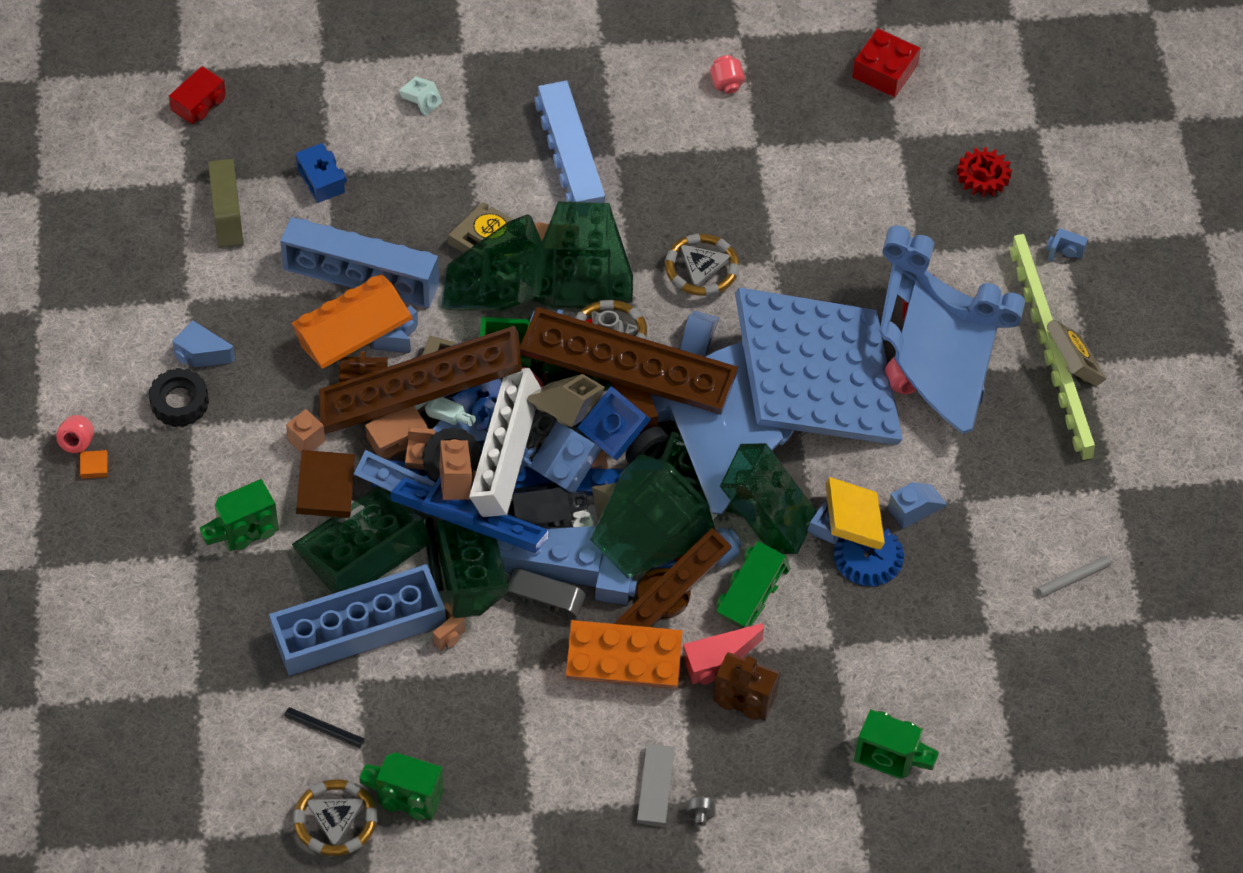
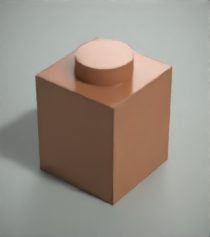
[286,409,325,452]

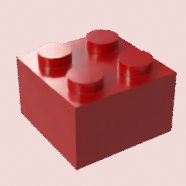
[852,28,921,98]

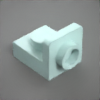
[399,76,442,115]

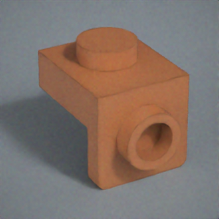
[432,603,465,651]

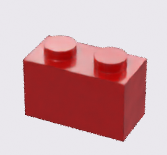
[168,66,226,125]

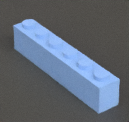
[535,81,605,216]

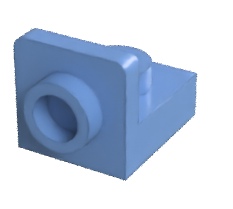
[1046,228,1088,262]

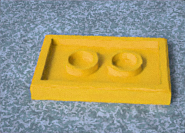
[825,477,885,550]

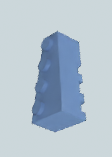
[490,526,608,587]

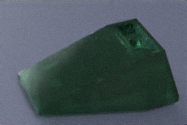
[529,201,633,309]
[441,214,545,311]
[590,455,716,579]

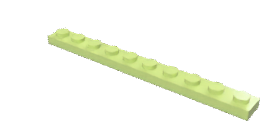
[1010,234,1095,460]

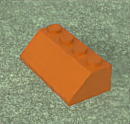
[292,274,413,369]

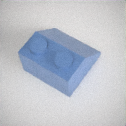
[530,421,602,492]

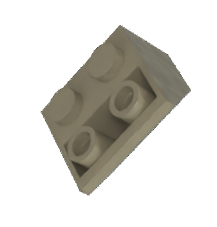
[527,374,605,427]

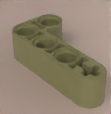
[208,159,244,248]

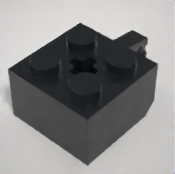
[510,483,588,526]

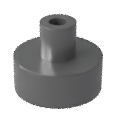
[687,797,716,827]

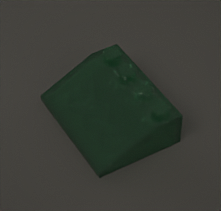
[292,486,431,593]

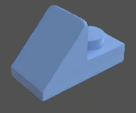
[371,305,418,353]
[808,499,839,544]

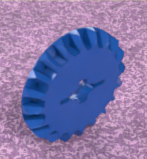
[834,528,904,586]

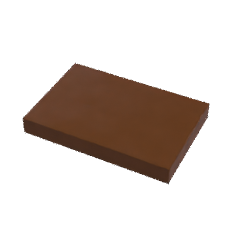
[296,450,355,518]

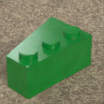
[716,541,791,629]

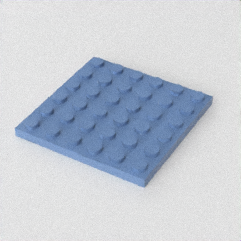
[735,287,903,445]

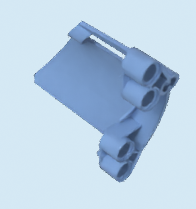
[880,225,1025,434]
[650,340,794,514]

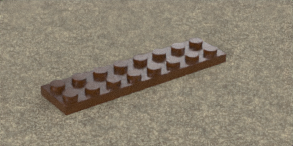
[520,307,738,415]
[319,326,522,434]

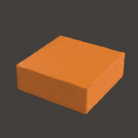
[80,450,108,479]

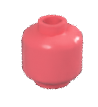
[710,55,745,94]
[885,358,916,395]
[56,415,94,453]

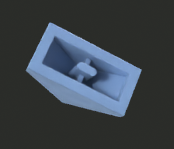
[680,311,720,357]

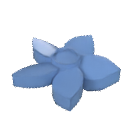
[519,447,537,472]

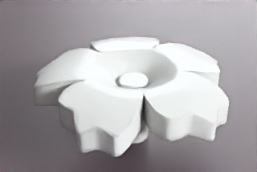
[571,504,598,527]

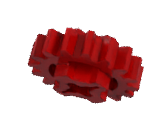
[957,147,1012,197]

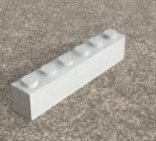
[469,368,541,517]

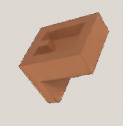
[405,427,435,470]

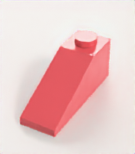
[682,623,764,685]

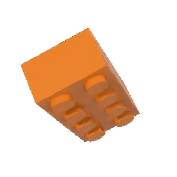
[566,620,683,689]

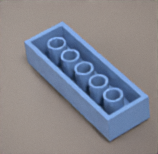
[280,217,439,309]
[269,564,446,676]

